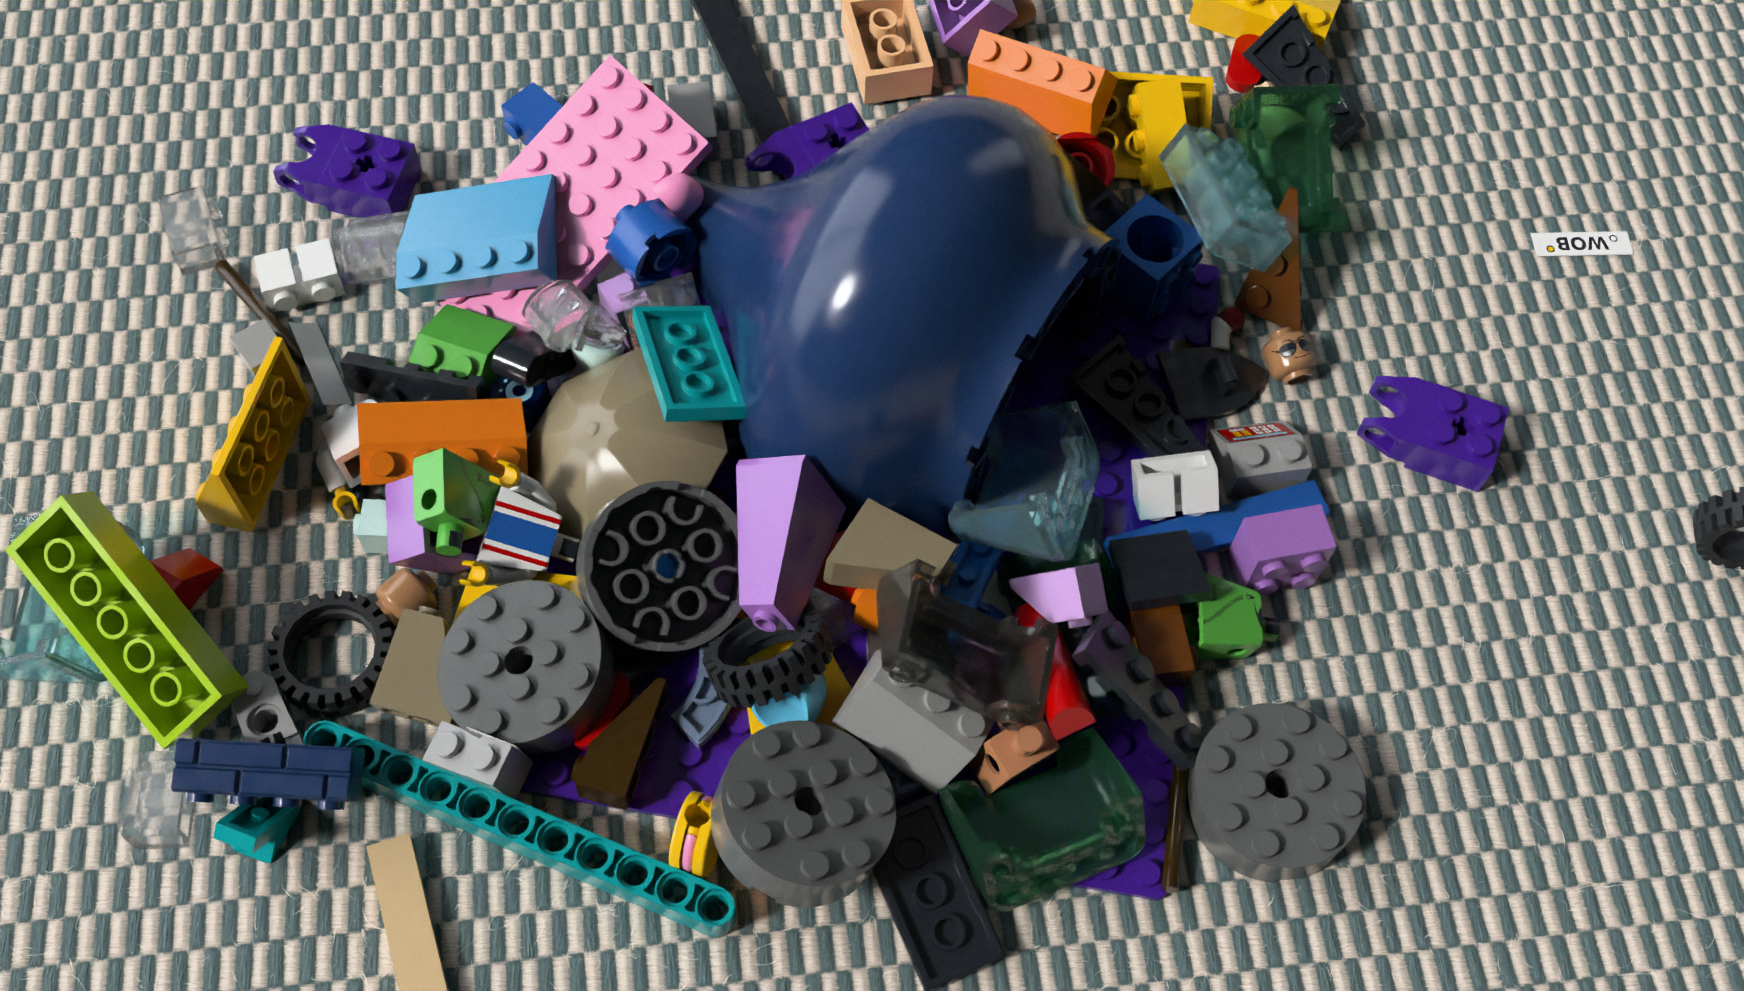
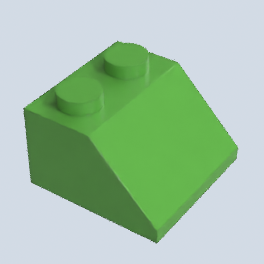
[409,304,517,399]

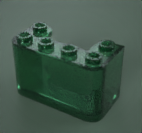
[1229,84,1347,243]

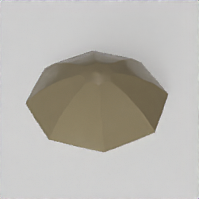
[527,347,729,557]

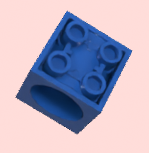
[1104,194,1205,323]

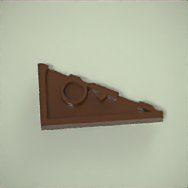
[1234,186,1303,332]

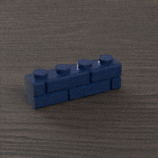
[171,738,365,810]

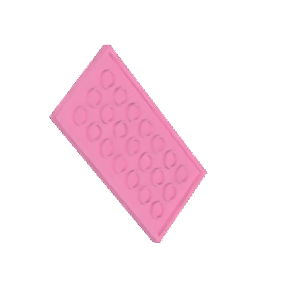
[438,55,713,337]

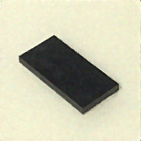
[872,794,1007,991]

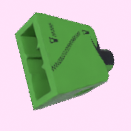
[413,448,500,556]
[1184,572,1280,660]

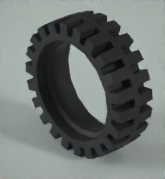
[1693,487,1744,570]
[267,590,394,717]
[702,602,834,708]

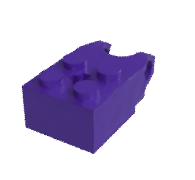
[745,102,869,180]
[273,124,422,226]
[1357,376,1509,492]

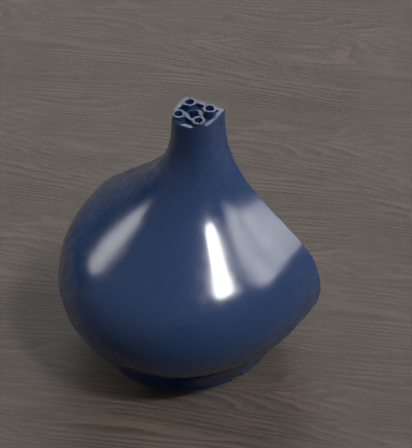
[676,95,1121,537]

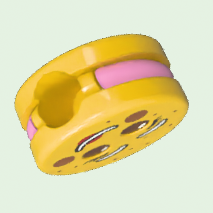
[669,791,719,878]

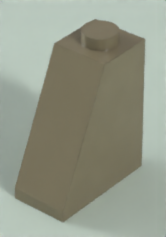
[823,498,958,597]
[369,606,460,727]

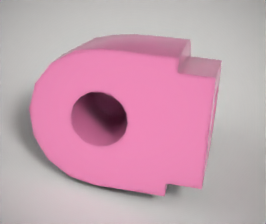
[652,173,704,222]

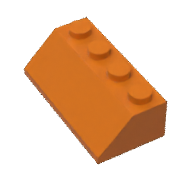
[968,29,1118,137]
[357,398,528,485]

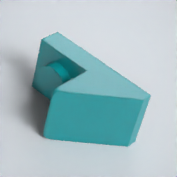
[213,797,302,863]

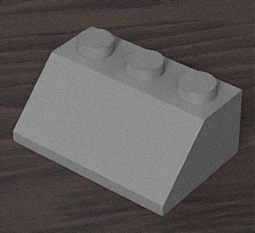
[832,644,996,795]

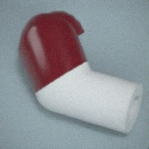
[1211,307,1245,351]

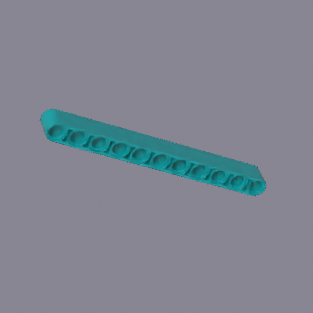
[303,720,737,938]

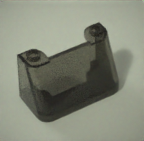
[876,558,1058,731]

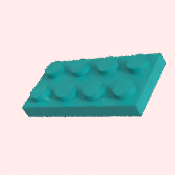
[632,306,746,422]

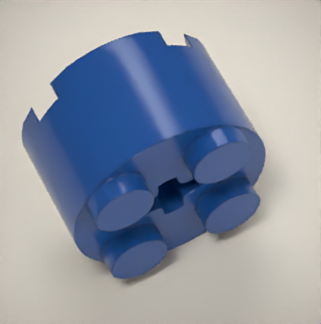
[605,198,697,289]

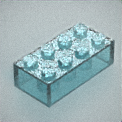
[1158,123,1293,272]

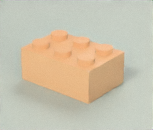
[841,0,934,105]

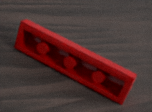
[1013,603,1096,741]

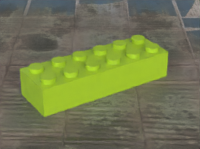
[5,491,249,750]

